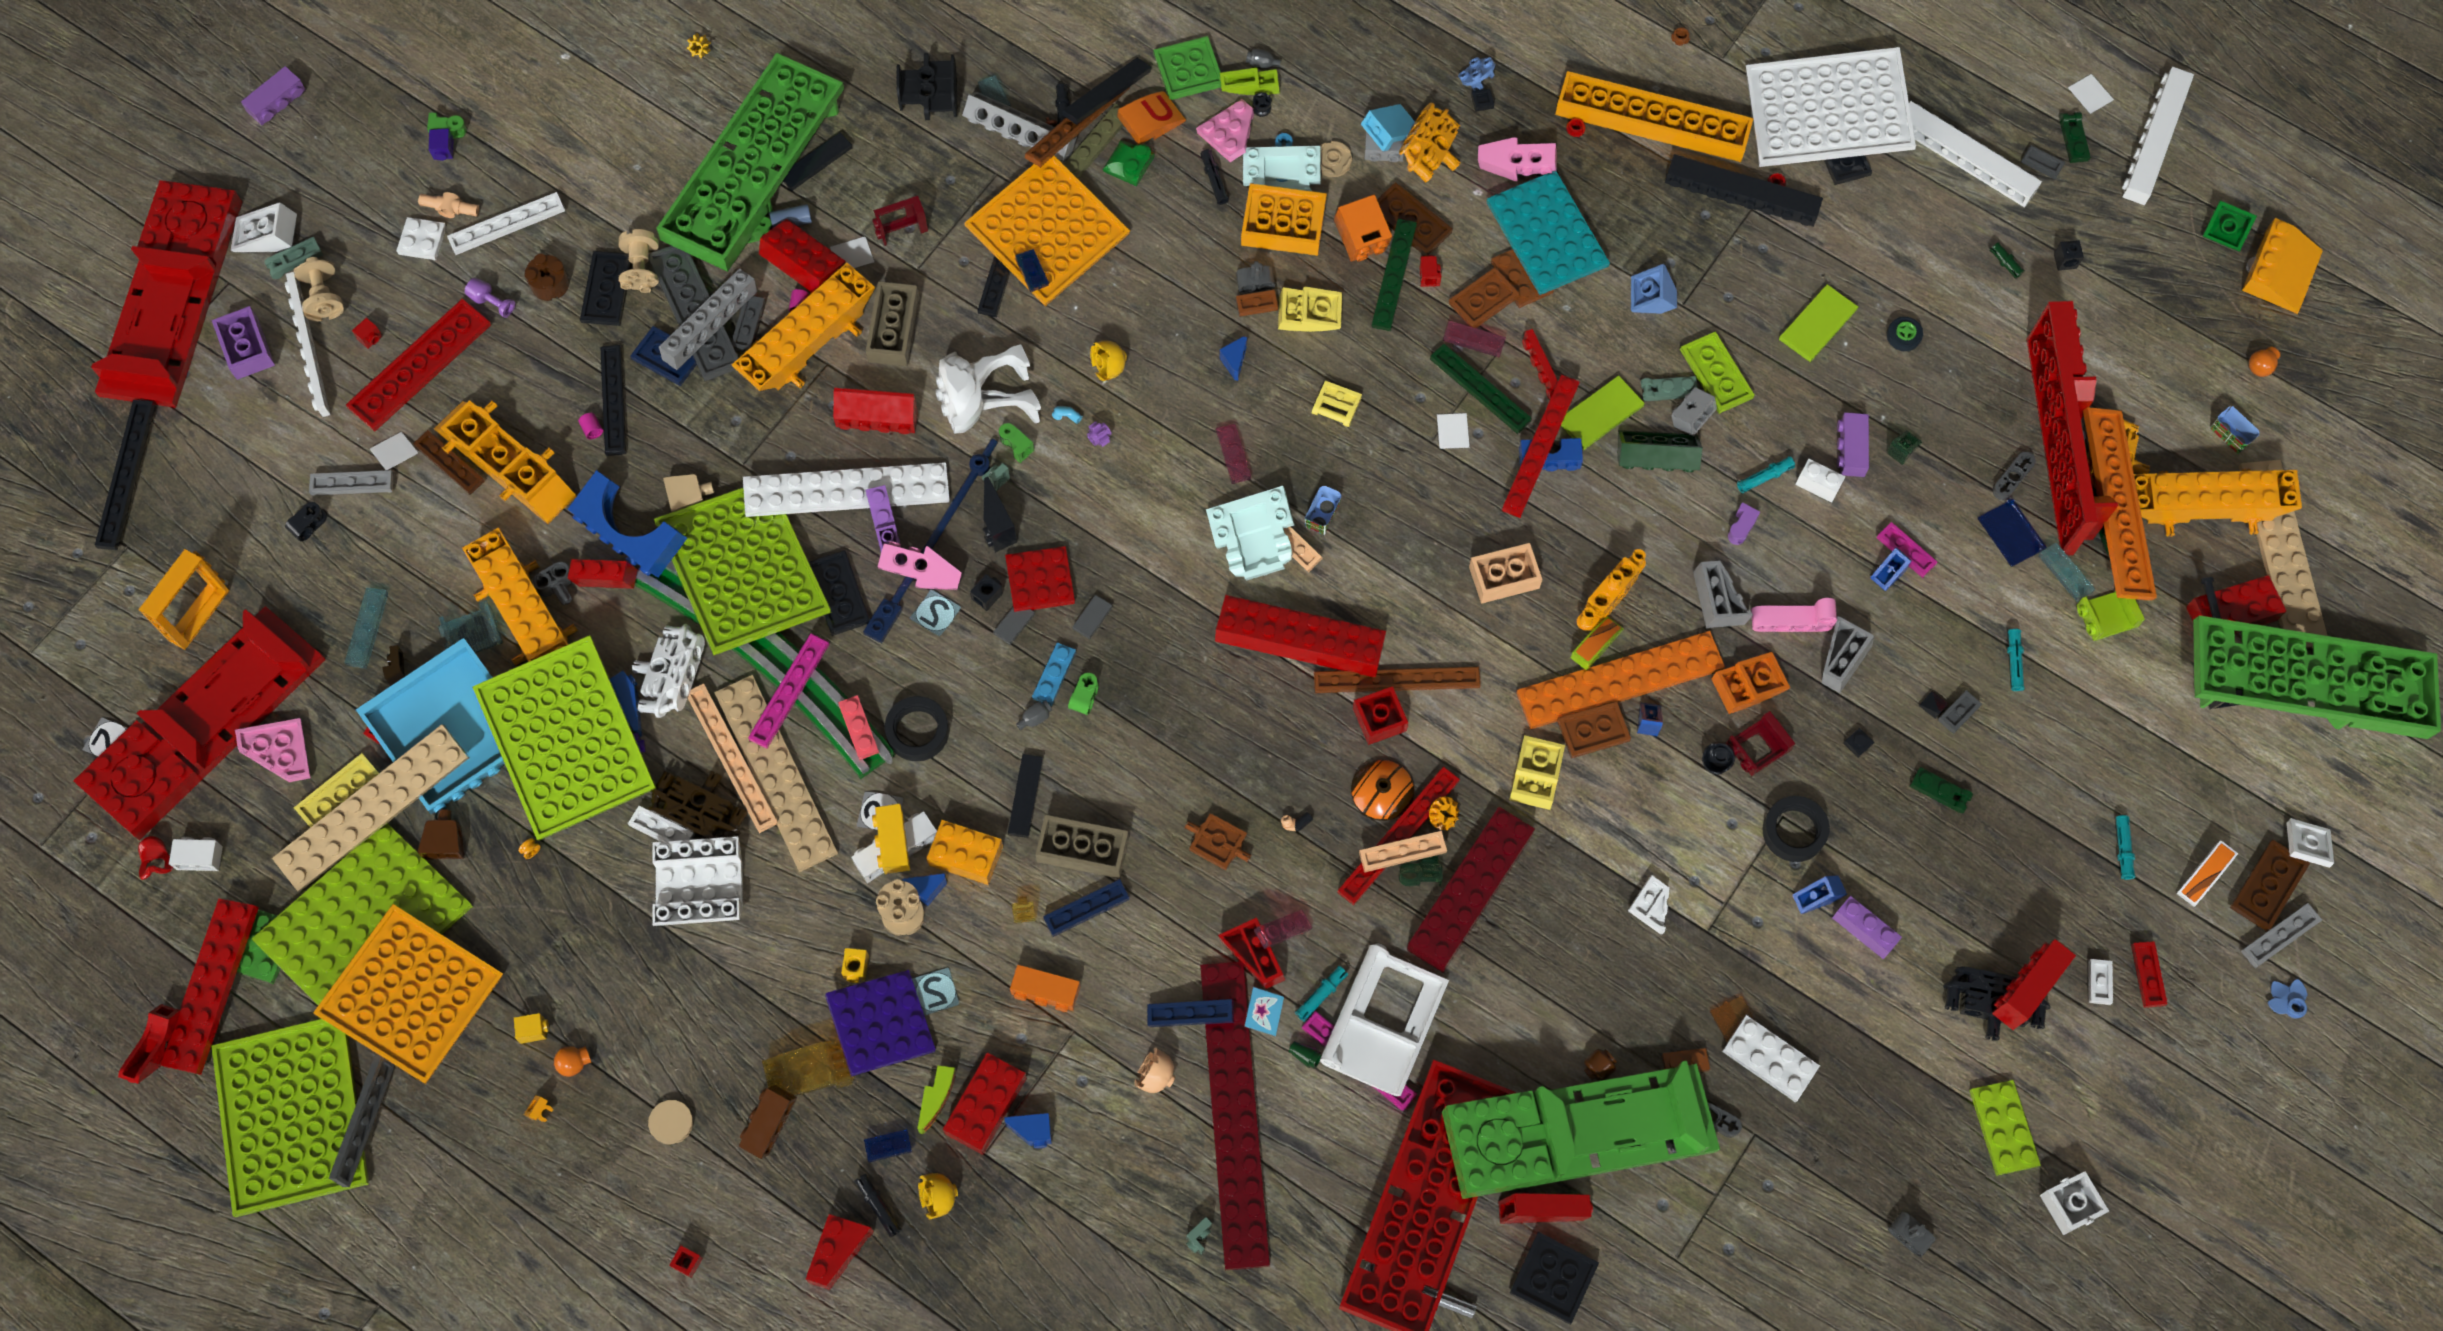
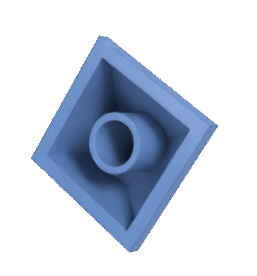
[1631,264,1677,314]

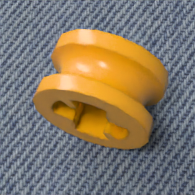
[518,838,541,859]

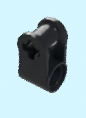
[285,502,327,542]

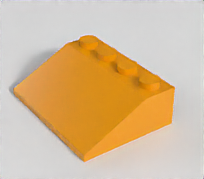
[1241,183,1327,256]
[2242,218,2323,314]

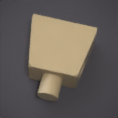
[663,474,714,512]

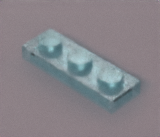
[2038,543,2095,603]

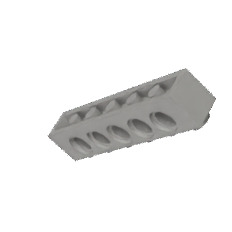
[962,92,1077,162]
[659,268,757,370]

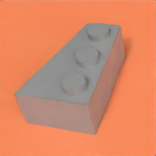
[1693,561,1753,628]
[1822,616,1874,693]

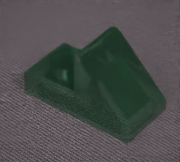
[1887,430,1922,465]

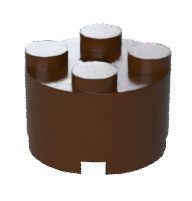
[524,254,569,301]

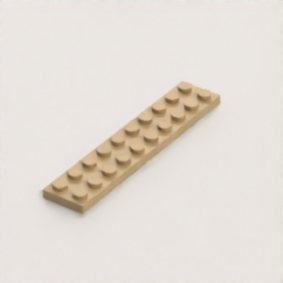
[2238,460,2328,650]
[714,675,838,872]
[272,724,470,892]

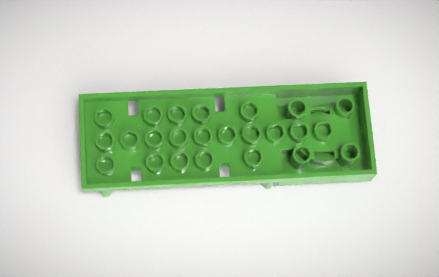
[656,53,844,272]
[2193,615,2441,739]
[1442,1061,1720,1199]

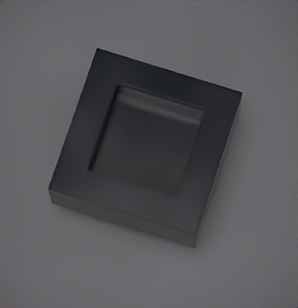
[1471,89,1495,112]
[1843,728,1875,758]

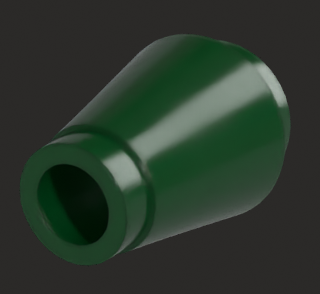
[1288,1041,1322,1069]

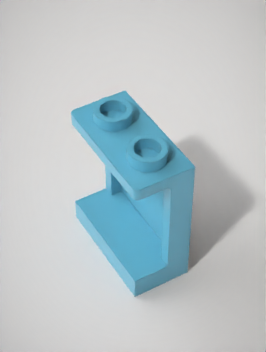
[1361,104,1415,152]

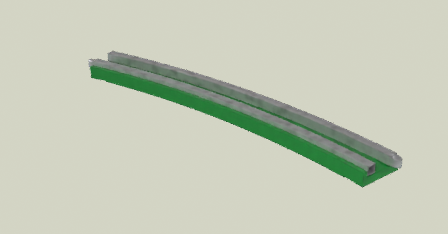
[635,561,895,780]

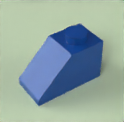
[1792,875,1847,914]
[1004,1113,1052,1148]

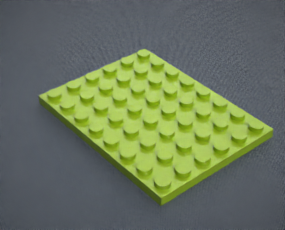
[654,488,830,656]
[472,635,656,841]
[252,823,473,1005]
[211,1019,369,1217]

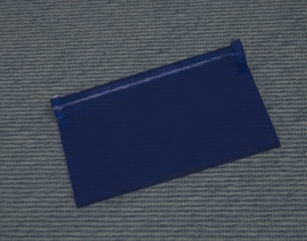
[1977,498,2047,567]

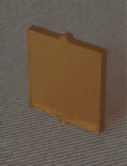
[1710,996,1755,1043]

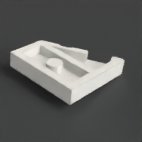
[1628,876,1669,935]

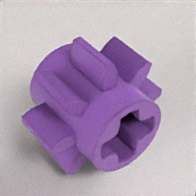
[1087,422,1112,447]

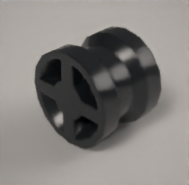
[1252,92,1272,117]

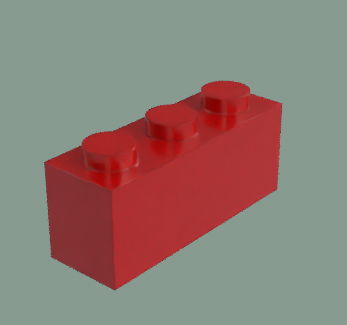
[567,559,638,589]

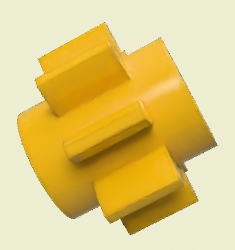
[687,33,711,58]

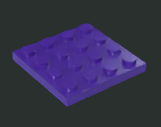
[825,970,936,1076]

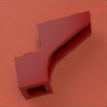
[118,1004,181,1084]

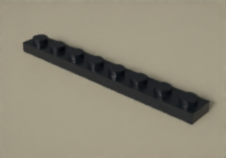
[95,400,155,550]

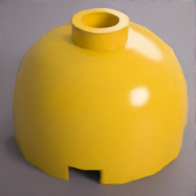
[1090,340,1127,381]
[918,1173,958,1219]

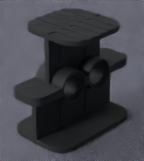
[896,53,957,120]

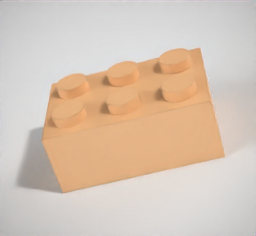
[1469,543,1542,604]

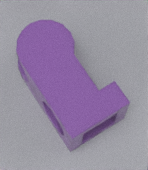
[1728,502,1760,545]

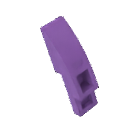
[865,485,905,565]

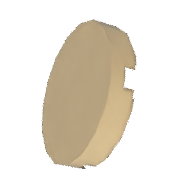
[1320,141,1352,177]
[648,1100,693,1145]

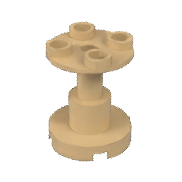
[619,229,659,293]
[293,257,344,321]
[876,879,924,936]

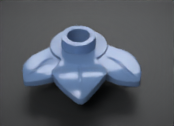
[2268,979,2307,1019]

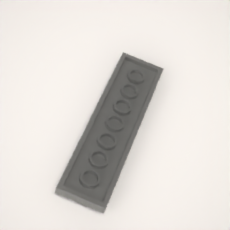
[649,246,738,382]

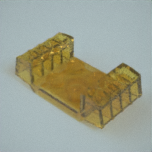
[762,1039,853,1096]

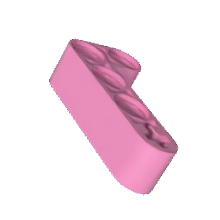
[1751,598,1837,632]

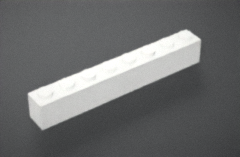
[2122,67,2194,205]
[1909,101,2042,208]

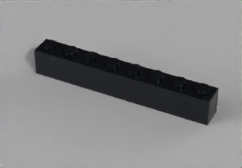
[1665,154,1823,227]

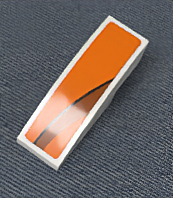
[2176,840,2238,907]

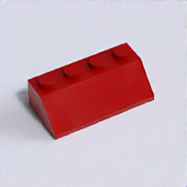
[833,388,918,434]

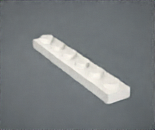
[447,192,565,255]

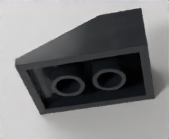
[982,476,1017,553]

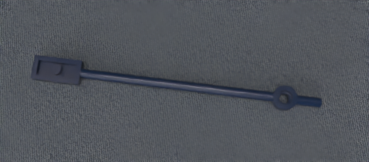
[863,439,998,644]

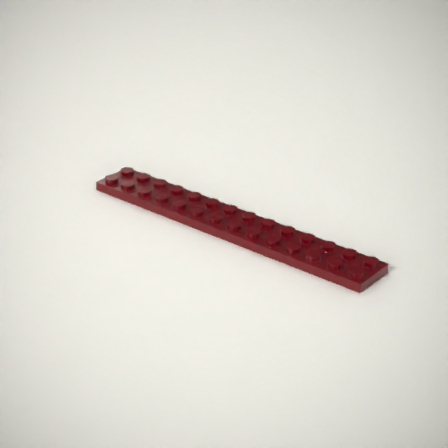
[1200,962,1270,1271]

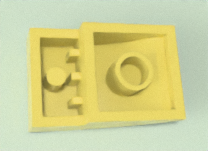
[1278,287,1342,332]
[1509,735,1565,810]

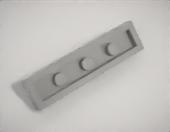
[309,470,394,495]
[2241,903,2322,968]

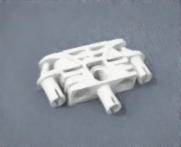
[632,624,705,718]

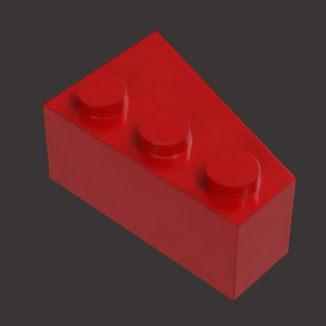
[1218,917,1285,989]
[805,1214,874,1290]

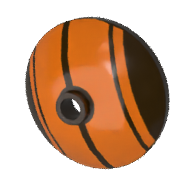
[1351,760,1414,821]

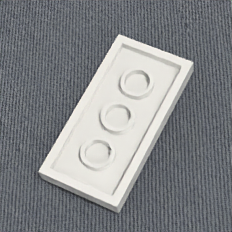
[1722,1015,1820,1102]

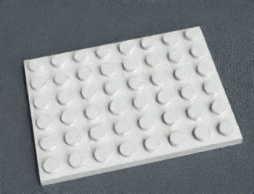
[1746,47,1916,167]

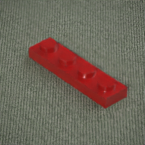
[1522,329,1558,400]

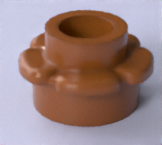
[1671,27,1690,46]

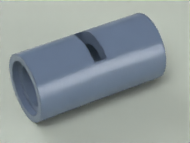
[769,204,812,228]

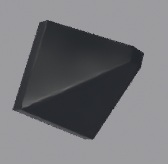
[1919,691,1949,719]

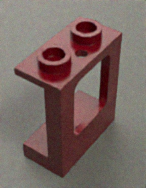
[872,196,928,246]
[1727,711,1796,776]

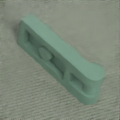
[264,237,323,279]
[1640,376,1698,401]

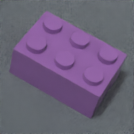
[212,306,275,380]

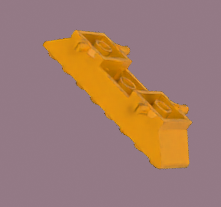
[732,263,875,391]
[434,400,577,524]
[2134,468,2302,537]
[462,527,578,666]

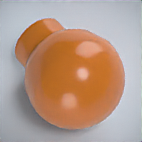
[2249,347,2280,377]
[554,1046,591,1077]

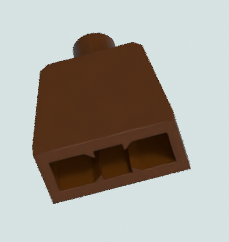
[418,809,464,859]

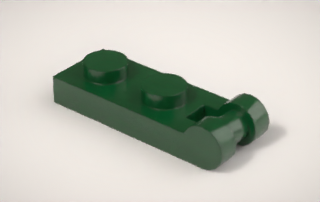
[2059,112,2091,163]
[1909,767,1973,813]

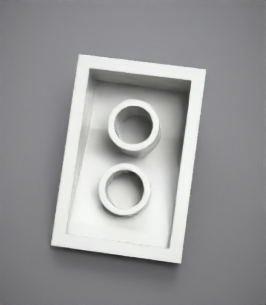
[231,202,297,252]

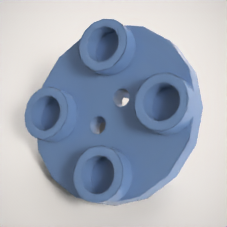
[1458,57,1495,91]

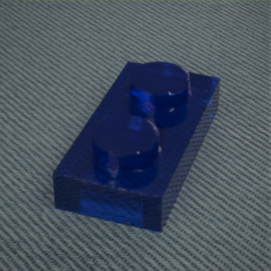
[1015,249,1049,293]
[864,1129,912,1163]

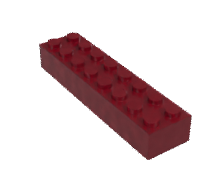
[1407,807,1535,973]

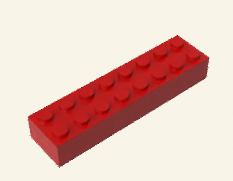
[1215,595,1386,677]

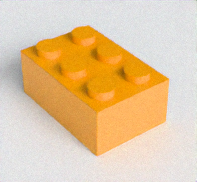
[927,820,1003,885]

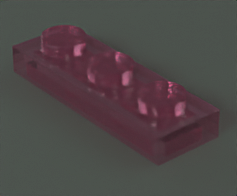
[1443,321,1506,358]
[1216,424,1251,484]
[1254,910,1313,949]

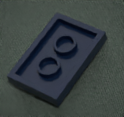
[630,326,697,387]

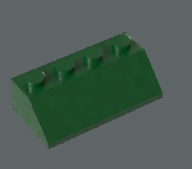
[1617,430,1703,472]

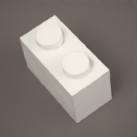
[1795,459,1845,503]
[169,837,223,871]

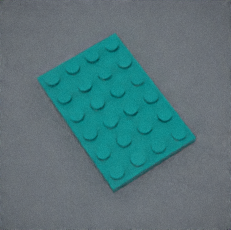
[1486,171,1610,295]

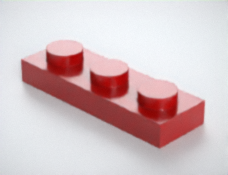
[2131,941,2168,1008]

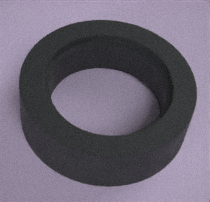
[885,696,949,761]
[1762,796,1830,862]

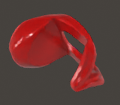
[138,836,173,880]

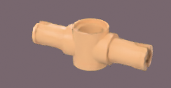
[418,192,480,218]

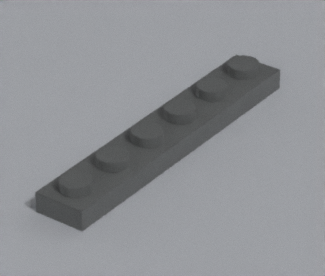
[329,1055,395,1187]

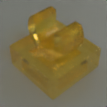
[1012,896,1036,923]

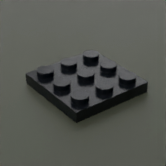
[1509,1232,1599,1325]

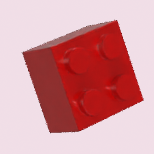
[1353,686,1408,745]

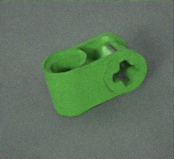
[1068,673,1099,715]

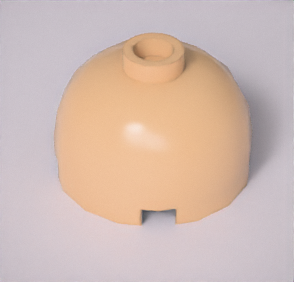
[1135,1048,1175,1093]

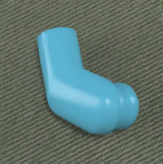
[1052,406,1083,424]

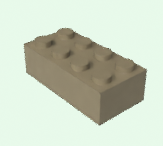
[866,282,919,366]
[1035,815,1129,879]

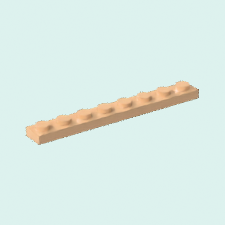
[687,683,778,833]

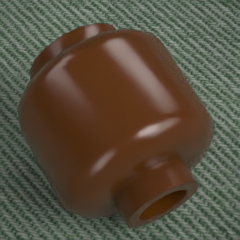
[1584,1049,1617,1081]

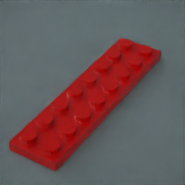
[346,299,491,432]
[160,898,259,1075]

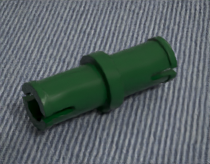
[1989,242,2025,279]

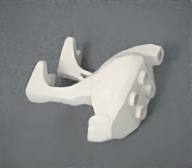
[936,344,1041,434]

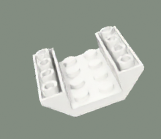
[653,837,743,926]

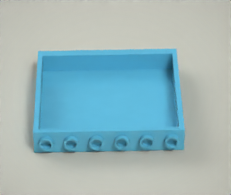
[356,638,505,814]

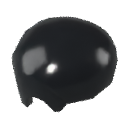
[1702,741,1736,775]

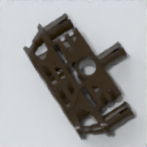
[648,771,748,839]

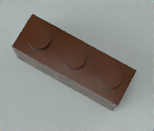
[739,1085,797,1159]

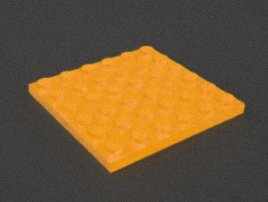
[965,156,1130,307]
[313,904,503,1085]

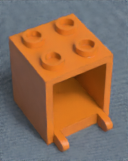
[1334,194,1392,262]

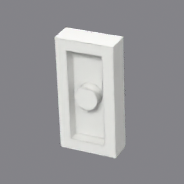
[2088,959,2113,1005]

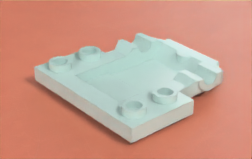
[1243,146,1321,191]
[1206,486,1294,581]

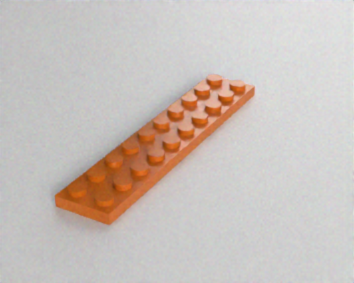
[2083,407,2157,600]
[1516,631,1725,730]

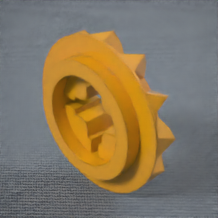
[1429,796,1460,830]

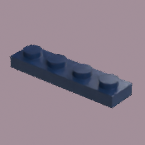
[1043,879,1130,937]
[1147,999,1234,1027]

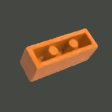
[1010,965,1081,1012]

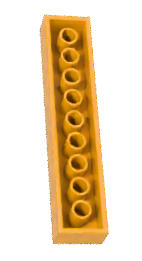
[1555,71,1754,162]

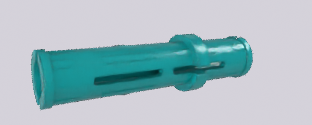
[1737,456,1795,494]
[2007,629,2025,691]
[2115,815,2135,880]
[1294,966,1348,1022]

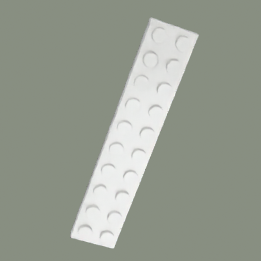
[743,463,949,517]

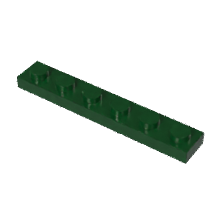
[1372,219,1417,331]
[1430,344,1532,434]

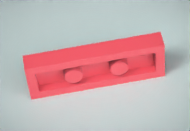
[838,695,879,760]

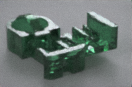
[1398,855,1443,887]

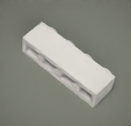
[851,811,937,883]

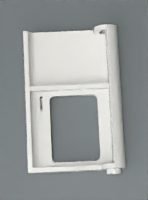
[1320,943,1449,1096]

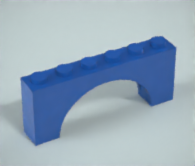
[568,470,687,578]

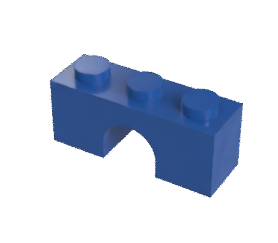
[1519,438,1583,471]

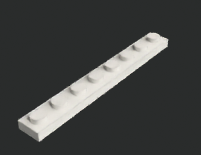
[285,272,331,417]

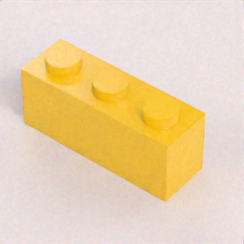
[872,804,910,874]

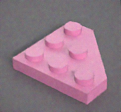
[1196,99,1254,162]
[235,718,311,782]

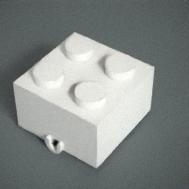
[2040,1171,2109,1235]

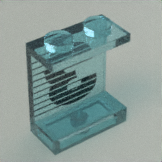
[438,600,503,653]

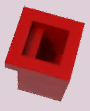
[1419,255,1441,287]

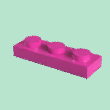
[1877,522,1938,578]

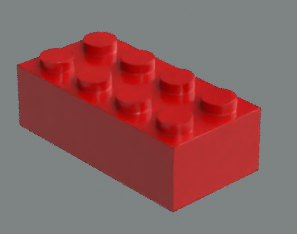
[759,219,846,293]
[2186,575,2287,633]
[1992,939,2076,1030]
[943,1053,1027,1155]

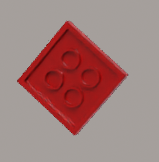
[1005,546,1075,612]

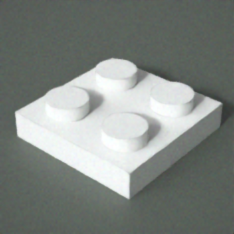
[397,217,447,260]
[2287,818,2334,868]

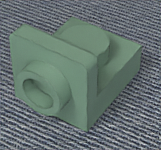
[982,463,1010,491]
[1186,1217,1212,1255]

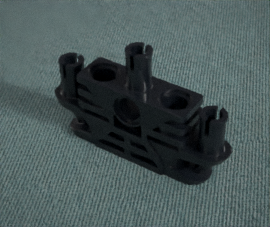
[1943,966,2051,1041]

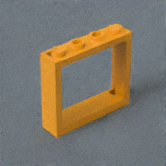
[138,549,230,650]

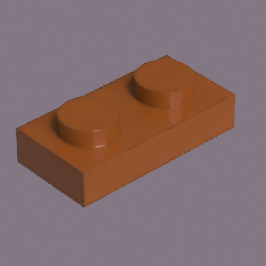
[1236,290,1278,317]
[1662,1048,1710,1072]

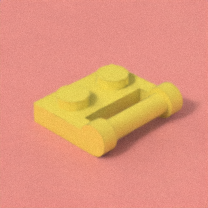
[1312,381,1362,427]

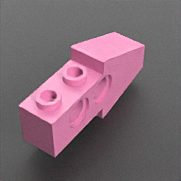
[1478,138,1557,181]
[878,541,962,590]

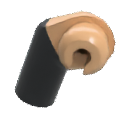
[1281,812,1313,831]

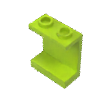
[2077,591,2145,641]

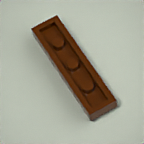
[413,430,485,495]

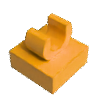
[523,1095,553,1122]

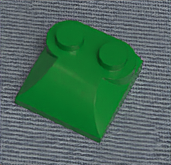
[1103,140,1155,187]
[2202,201,2257,252]

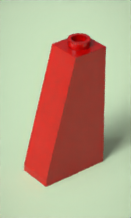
[1498,1193,1593,1224]

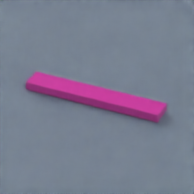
[748,633,830,749]
[1302,1011,1417,1112]

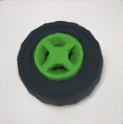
[1887,317,1923,351]

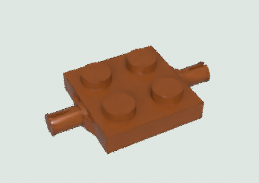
[1185,813,1252,870]

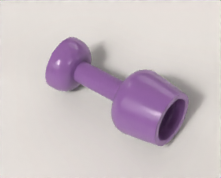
[465,277,515,318]

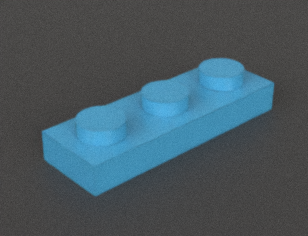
[1032,643,1076,706]

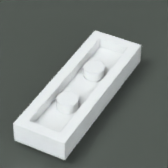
[628,806,695,842]

